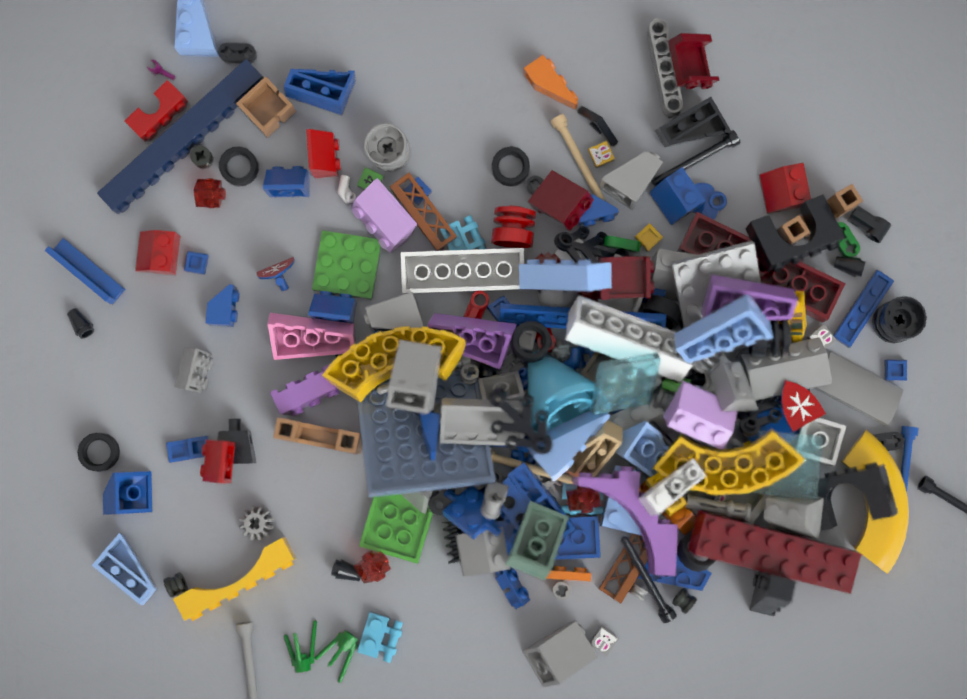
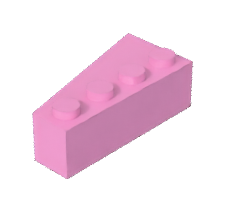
[268,313,356,360]

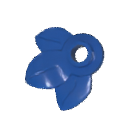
[693,183,727,220]

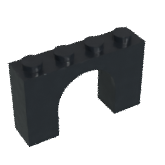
[745,194,845,272]
[799,462,898,531]

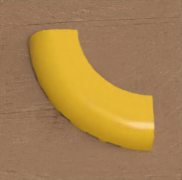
[322,326,466,402]
[653,428,805,495]
[841,429,909,574]

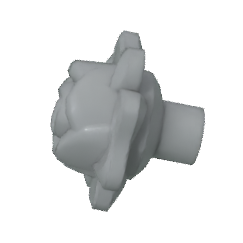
[550,340,573,362]

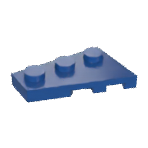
[637,553,712,591]

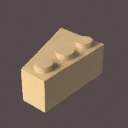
[565,420,623,478]

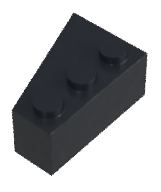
[655,97,731,147]
[750,571,796,616]

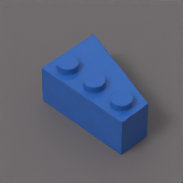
[284,69,356,115]

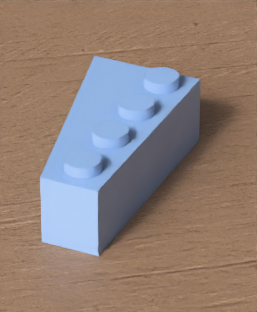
[519,259,611,291]
[674,294,773,363]

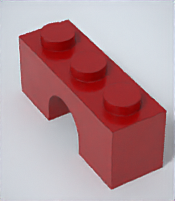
[124,80,188,143]

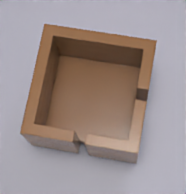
[236,77,297,138]

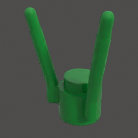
[284,620,317,673]
[315,630,358,683]

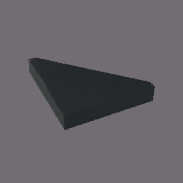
[577,106,618,146]

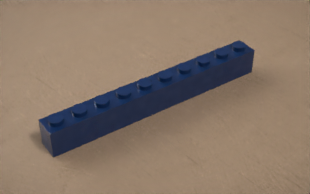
[97,59,263,214]

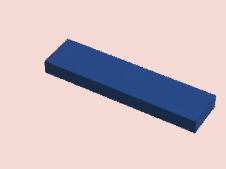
[833,270,894,348]

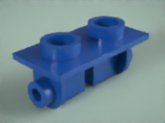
[495,567,530,609]

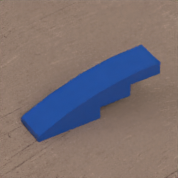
[418,410,440,461]
[507,462,576,539]

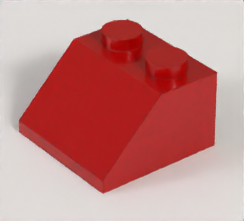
[306,129,341,178]
[759,162,811,214]
[135,230,181,275]
[200,440,235,484]

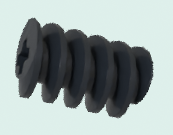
[442,521,465,564]

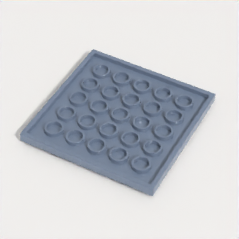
[357,370,495,497]

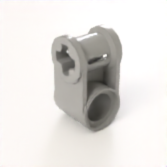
[481,482,509,519]

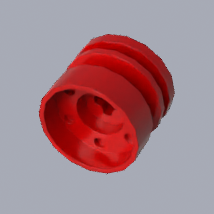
[491,205,536,249]

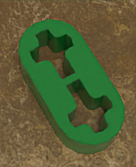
[837,222,860,257]
[604,236,642,252]

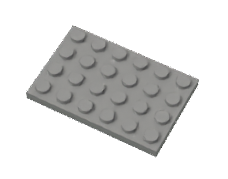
[671,241,768,374]

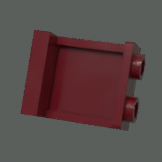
[668,33,720,89]
[528,170,594,231]
[598,256,654,300]

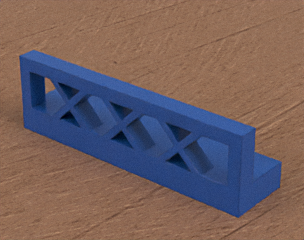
[45,238,126,305]

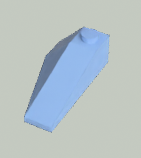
[527,405,610,481]
[615,421,669,477]

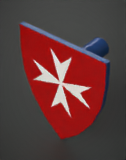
[257,257,295,291]
[781,380,826,432]

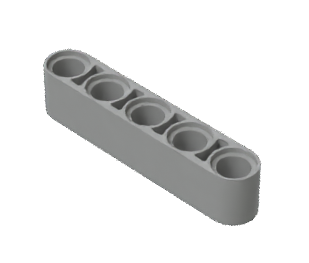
[647,18,683,118]

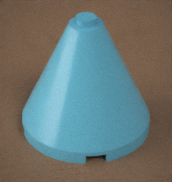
[528,351,606,433]

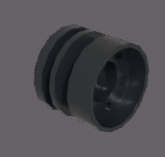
[872,296,927,344]
[749,319,791,357]

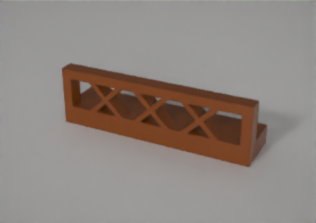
[390,173,457,251]
[599,534,648,604]

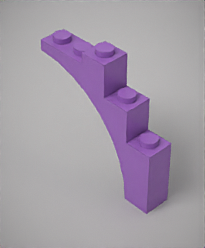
[572,467,678,576]

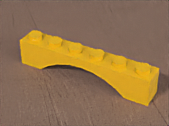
[173,537,296,621]

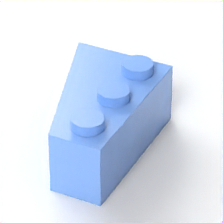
[175,0,219,57]
[600,465,642,536]
[92,533,157,605]

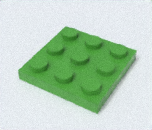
[312,230,381,300]
[359,494,436,564]

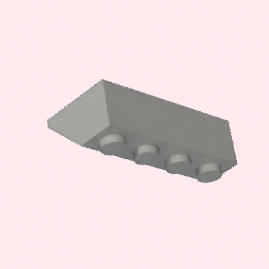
[740,337,832,401]
[608,389,676,434]

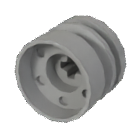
[364,123,411,172]

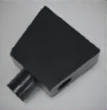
[217,419,256,464]

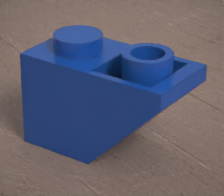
[578,194,619,227]
[205,284,240,327]

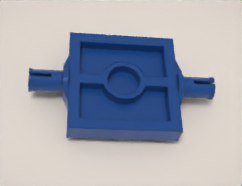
[443,486,502,540]

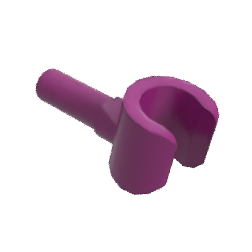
[147,59,176,81]

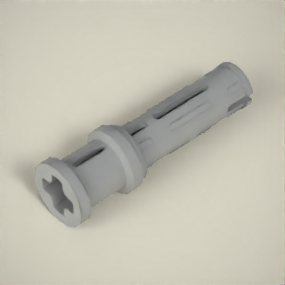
[686,495,751,522]

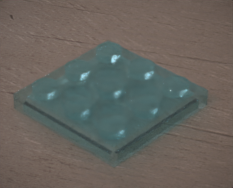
[590,353,661,415]
[752,430,823,499]

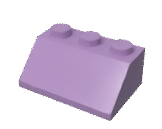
[351,178,417,253]
[663,381,737,450]

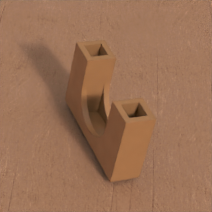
[777,184,863,245]
[273,417,362,455]

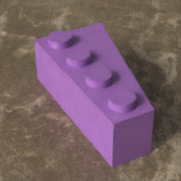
[701,275,797,320]
[427,313,517,369]
[270,363,340,417]

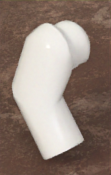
[337,175,356,204]

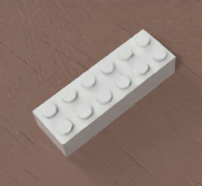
[401,248,524,293]
[566,295,692,382]

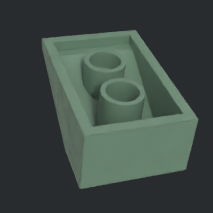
[505,501,569,580]

